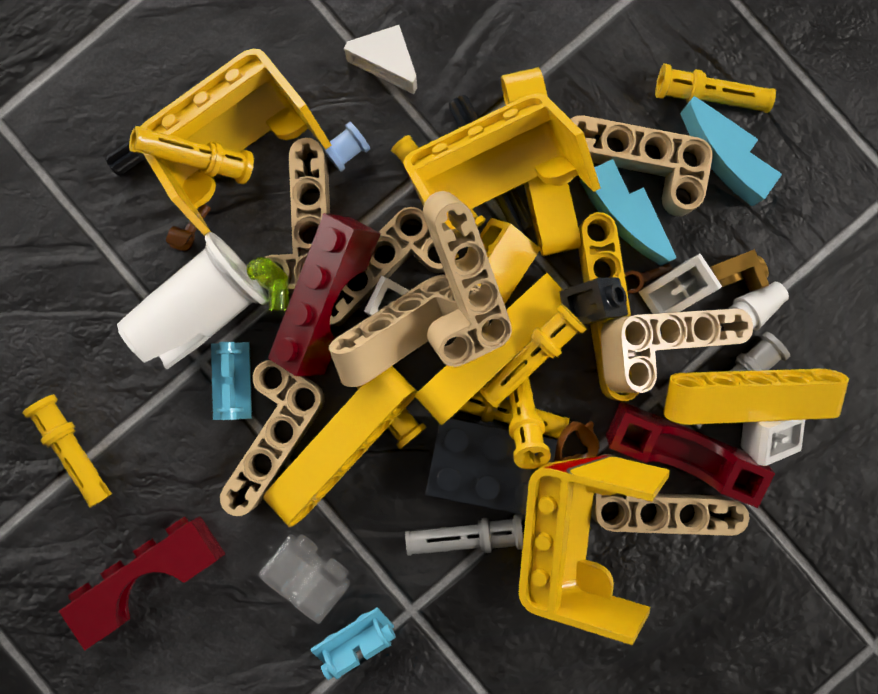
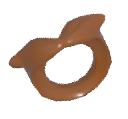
[554,421,600,462]

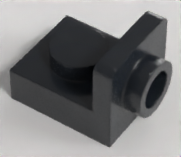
[559,277,628,326]

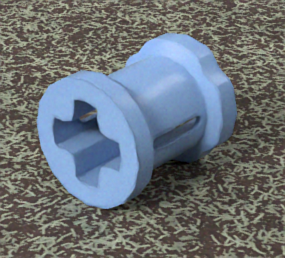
[320,121,370,172]

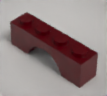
[268,213,381,376]
[606,401,775,508]
[59,516,225,651]

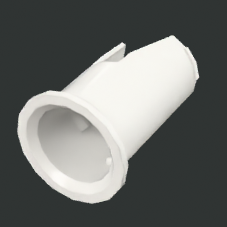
[117,232,269,369]

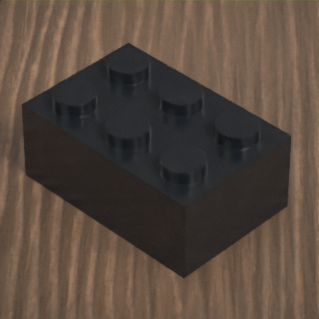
[425,418,558,515]

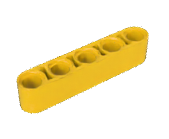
[501,67,581,256]
[578,212,639,401]
[414,273,563,425]
[263,366,418,527]
[663,369,849,425]

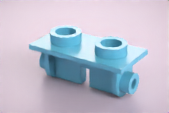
[211,342,252,420]
[311,607,396,680]

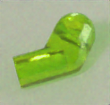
[246,257,289,311]

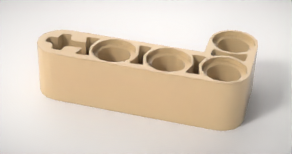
[571,116,712,216]
[255,137,330,294]
[423,191,512,367]
[330,207,444,327]
[329,275,489,387]
[601,309,753,393]
[220,360,325,516]
[591,454,750,536]

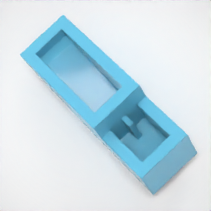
[680,96,782,206]
[579,159,677,266]

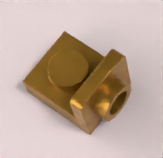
[710,249,769,291]

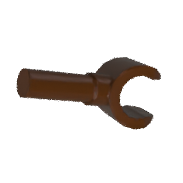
[166,204,211,251]
[624,263,673,294]

